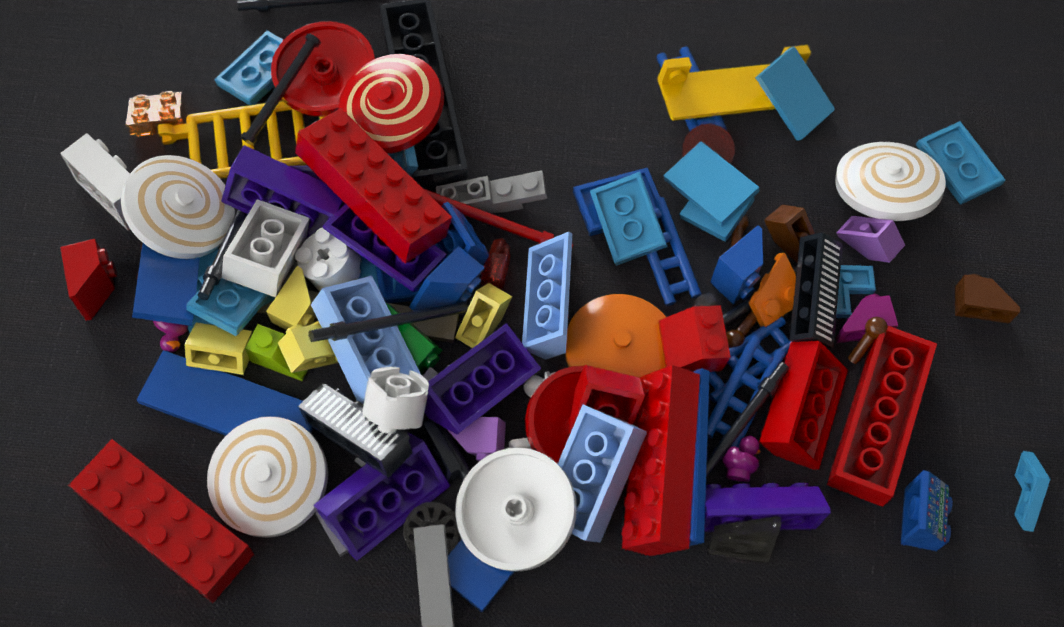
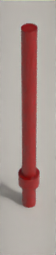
[423,188,573,247]

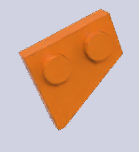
[749,253,796,327]

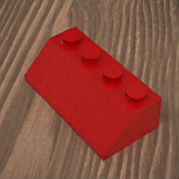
[759,341,848,470]

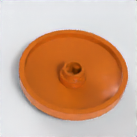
[565,294,666,377]

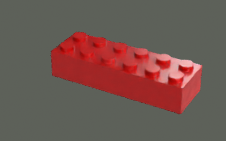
[295,108,452,263]
[827,326,937,507]
[622,365,700,556]
[69,439,254,603]

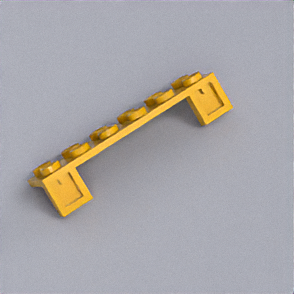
[657,45,811,121]

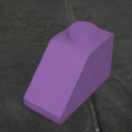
[836,216,905,263]
[447,417,506,461]

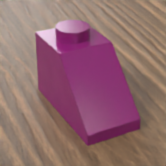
[836,294,898,343]

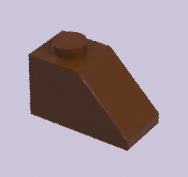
[764,205,815,263]
[955,274,1020,323]

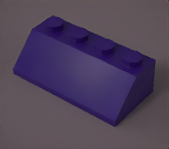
[221,145,343,239]
[323,204,447,292]
[424,323,541,434]
[313,432,450,561]
[704,483,830,531]

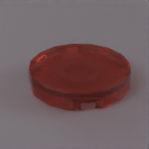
[682,124,735,164]

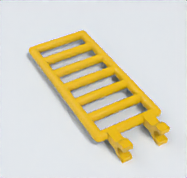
[158,101,326,179]

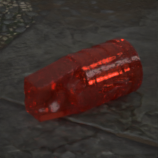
[480,238,511,289]

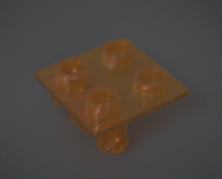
[126,91,184,136]

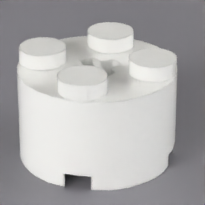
[295,227,362,291]
[363,367,429,433]

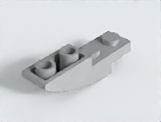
[436,170,547,213]

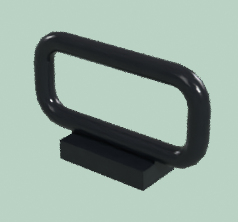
[420,411,509,483]

